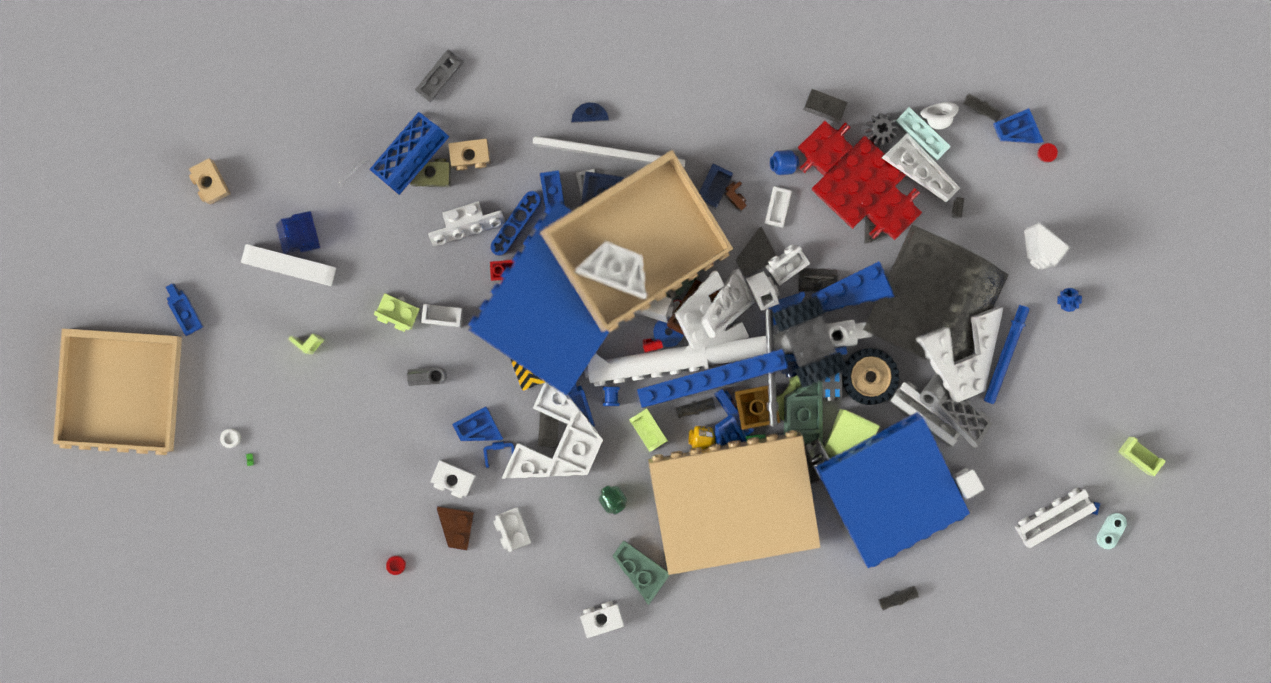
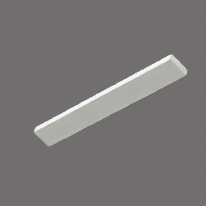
[533,136,685,168]

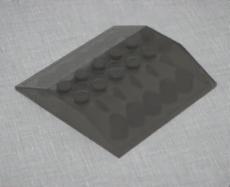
[863,225,1009,364]

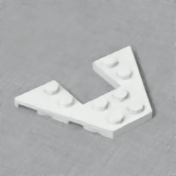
[916,307,1003,402]
[502,382,603,479]

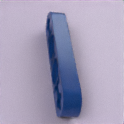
[491,191,541,256]

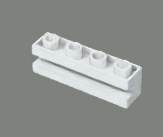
[888,381,963,446]
[1015,488,1097,548]

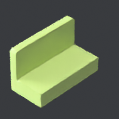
[288,334,324,354]

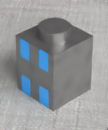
[823,374,842,401]

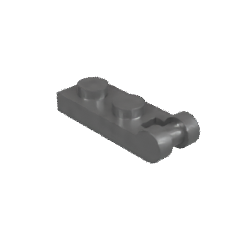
[415,49,464,103]

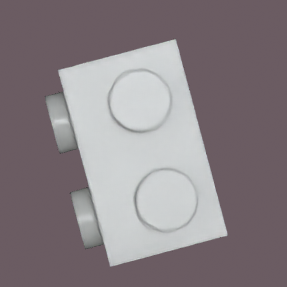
[765,244,810,286]

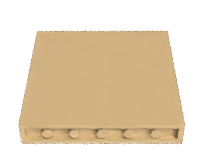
[53,329,182,455]

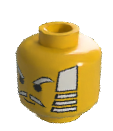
[688,425,715,449]

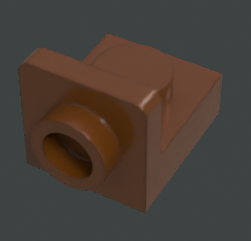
[725,181,747,212]

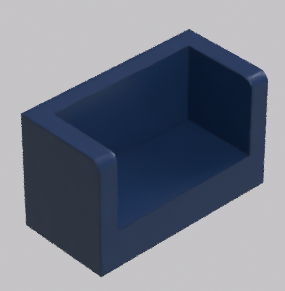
[699,163,734,209]

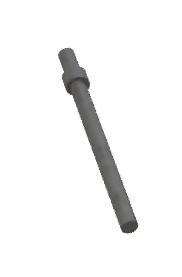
[765,309,779,426]

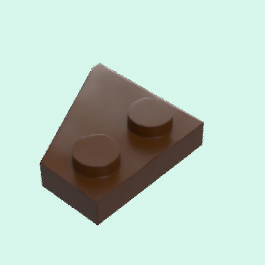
[437,506,474,551]

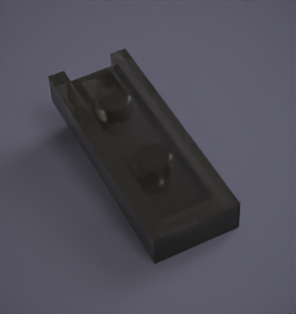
[538,412,559,448]

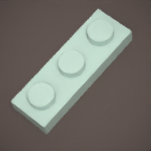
[895,107,951,161]

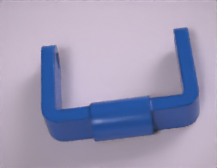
[483,441,515,468]

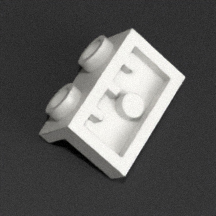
[493,507,532,552]

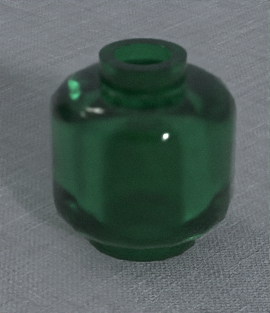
[598,485,627,515]

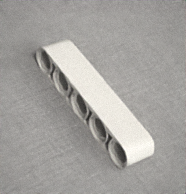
[241,244,336,286]

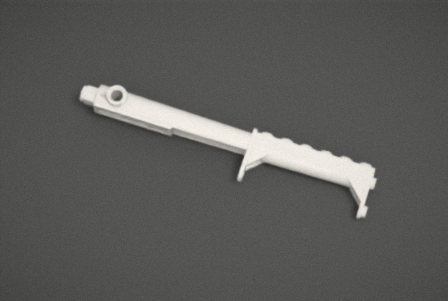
[584,320,872,387]

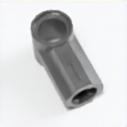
[407,367,447,386]

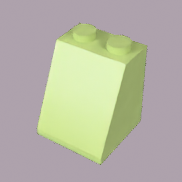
[824,409,880,458]

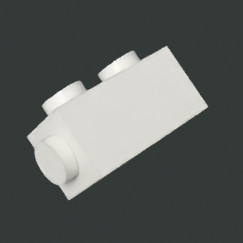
[746,271,780,311]
[634,297,676,323]

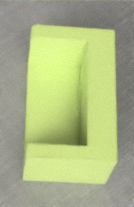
[1118,437,1166,476]

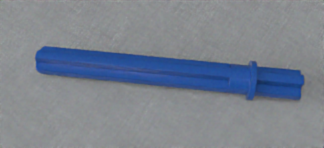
[984,305,1030,404]

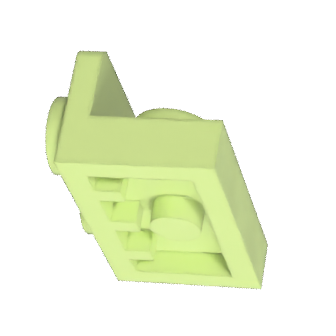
[374,293,420,332]

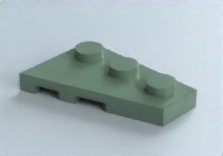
[613,540,670,605]

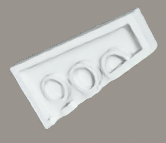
[882,133,960,202]
[701,269,755,338]

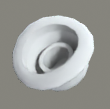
[921,102,959,129]

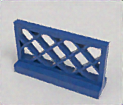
[369,112,449,195]

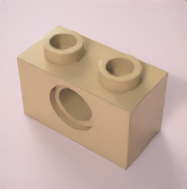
[448,139,491,171]
[189,158,231,205]

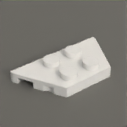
[575,242,647,299]

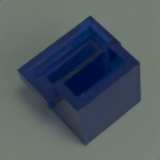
[276,211,320,254]

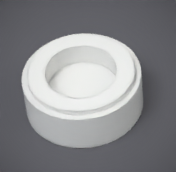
[220,429,241,448]

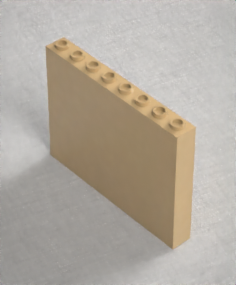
[540,150,733,332]
[648,430,821,575]

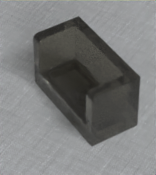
[803,89,848,123]

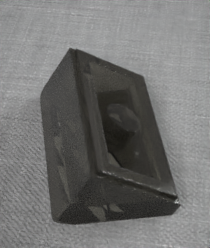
[798,268,838,292]

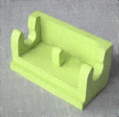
[629,408,667,452]

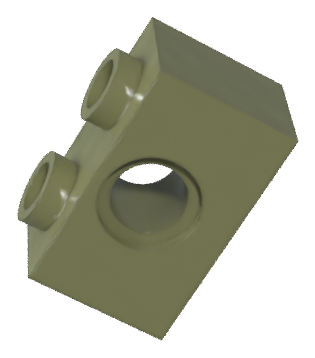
[410,159,451,187]

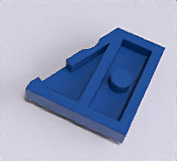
[993,108,1044,144]
[452,406,503,441]
[715,414,746,446]

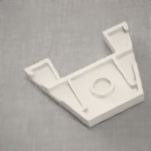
[675,271,749,348]

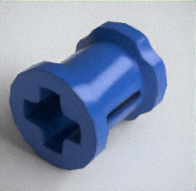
[603,387,620,406]

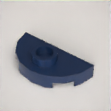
[571,102,609,123]

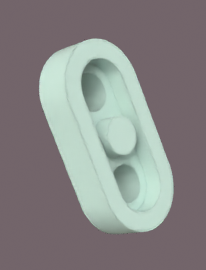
[1097,513,1127,549]

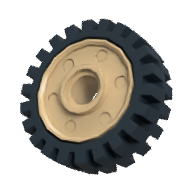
[842,348,900,405]

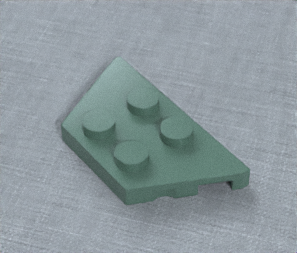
[784,381,823,444]

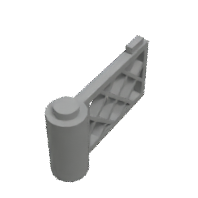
[920,373,992,448]

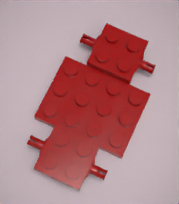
[798,121,922,241]

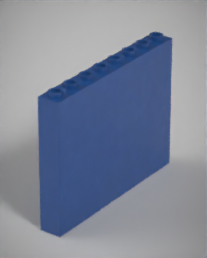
[468,201,609,396]

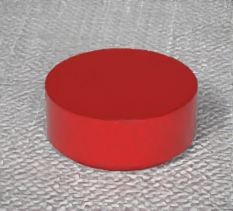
[1037,143,1058,163]
[386,555,406,575]

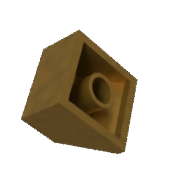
[735,385,780,430]

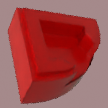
[643,338,663,352]

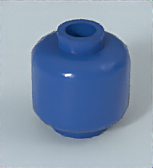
[770,150,799,175]

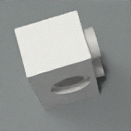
[430,460,476,498]
[580,601,624,638]

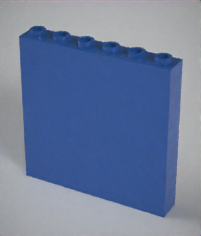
[815,412,970,568]

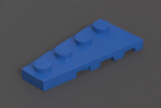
[811,261,895,312]

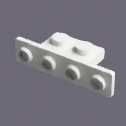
[428,201,505,246]

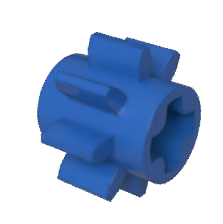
[1057,288,1082,312]

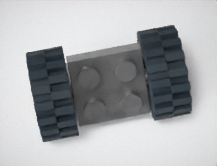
[773,296,848,388]

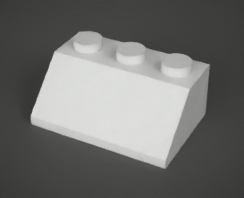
[1024,223,1070,270]

